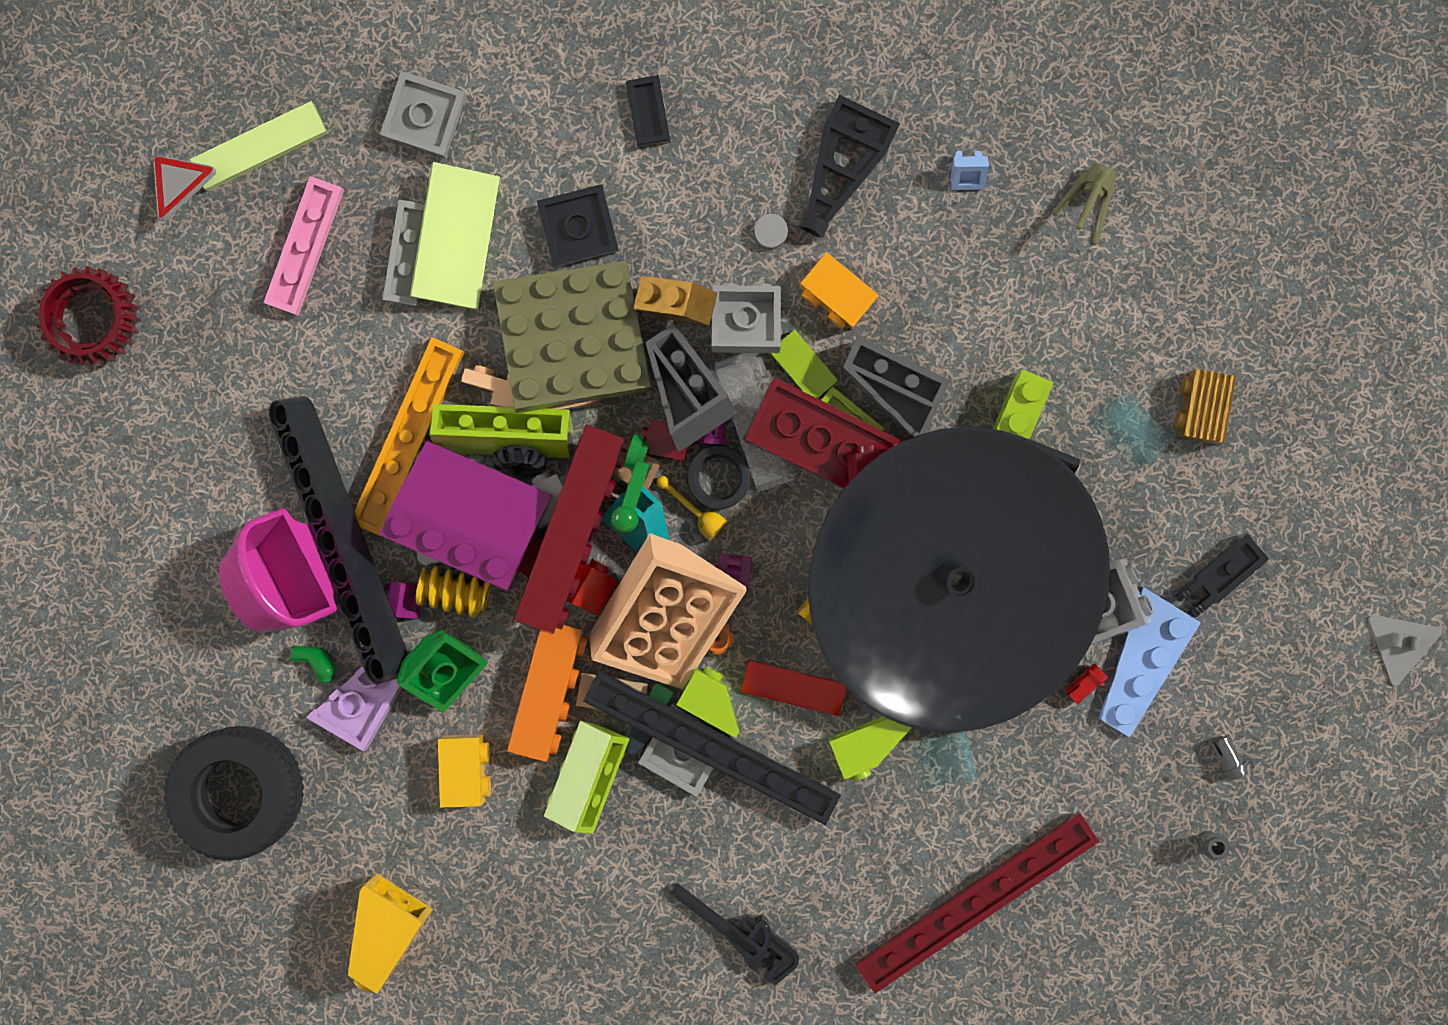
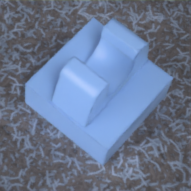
[951,151,989,190]

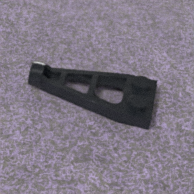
[799,95,900,238]

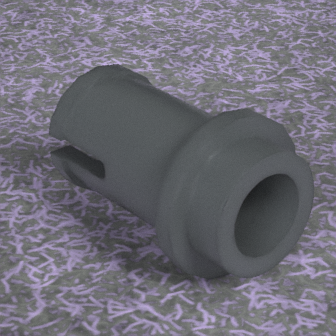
[1210,734,1248,780]
[1197,831,1230,861]

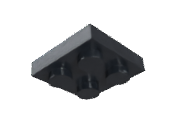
[537,184,619,268]

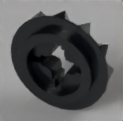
[492,445,547,478]

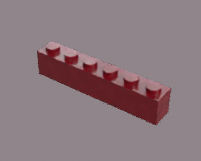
[513,424,627,635]

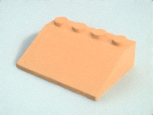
[589,534,747,689]

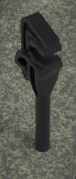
[669,883,799,986]

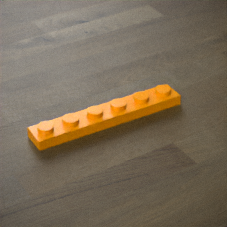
[354,337,464,536]

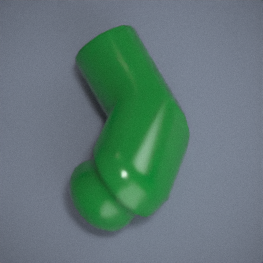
[291,645,336,684]

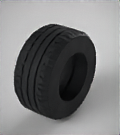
[163,726,304,861]

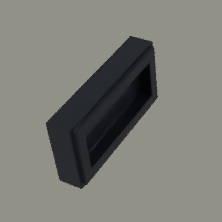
[626,75,671,149]

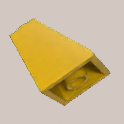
[348,873,433,994]

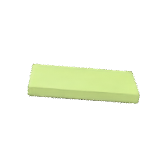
[410,162,500,310]

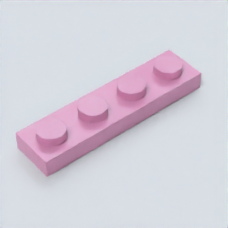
[264,176,344,316]

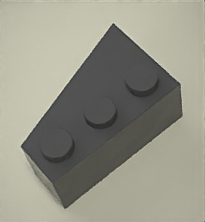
[646,324,735,452]
[840,336,951,438]

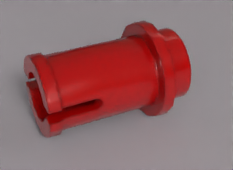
[1063,663,1108,705]

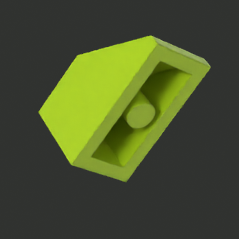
[677,665,739,738]

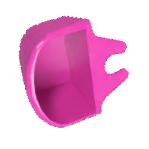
[219,508,337,633]

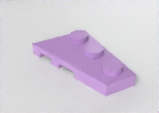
[306,666,402,751]

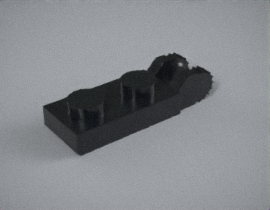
[1174,533,1269,618]

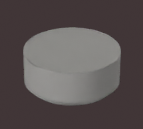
[754,214,788,249]

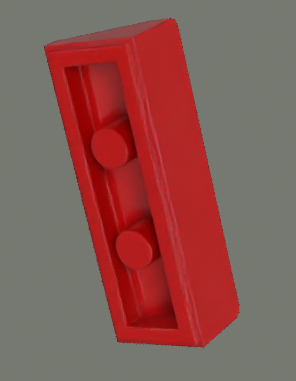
[741,659,847,716]

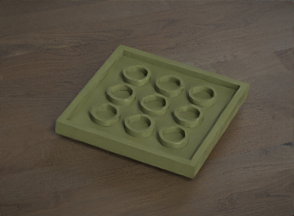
[493,261,651,413]

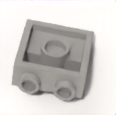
[712,283,781,353]
[1090,559,1154,646]

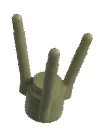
[1053,163,1117,245]

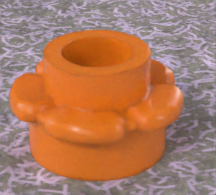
[708,623,734,655]

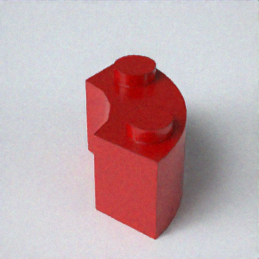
[520,535,618,616]

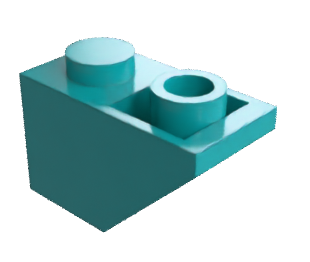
[602,487,670,553]

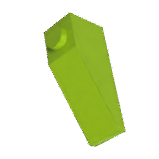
[828,716,912,782]

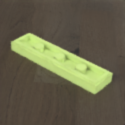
[190,101,328,191]

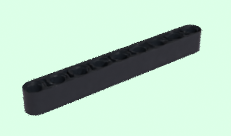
[269,396,409,685]

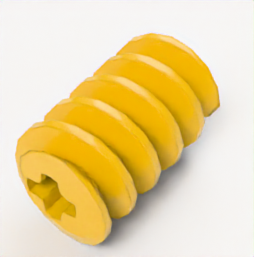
[416,565,491,618]

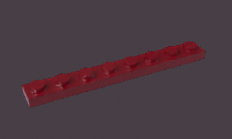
[855,812,1100,994]

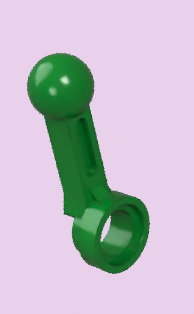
[611,434,650,533]

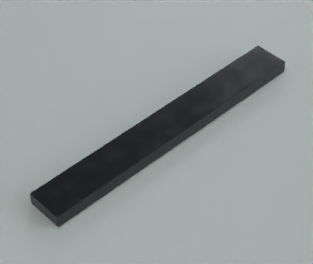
[583,670,841,825]

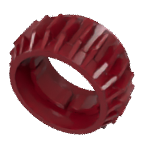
[35,266,141,367]

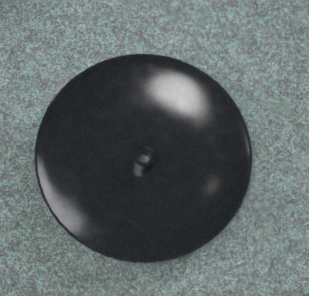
[808,427,1110,732]

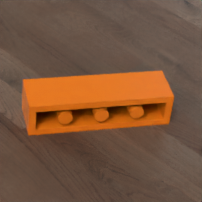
[507,623,588,762]

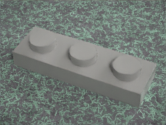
[382,200,425,307]

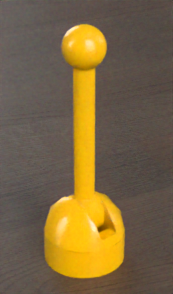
[656,476,727,541]

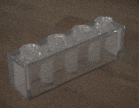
[714,353,800,493]

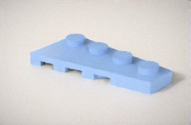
[1099,587,1201,737]

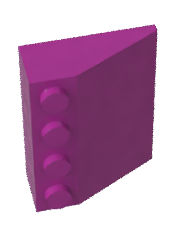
[379,441,553,590]

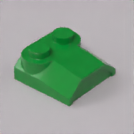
[396,630,488,713]

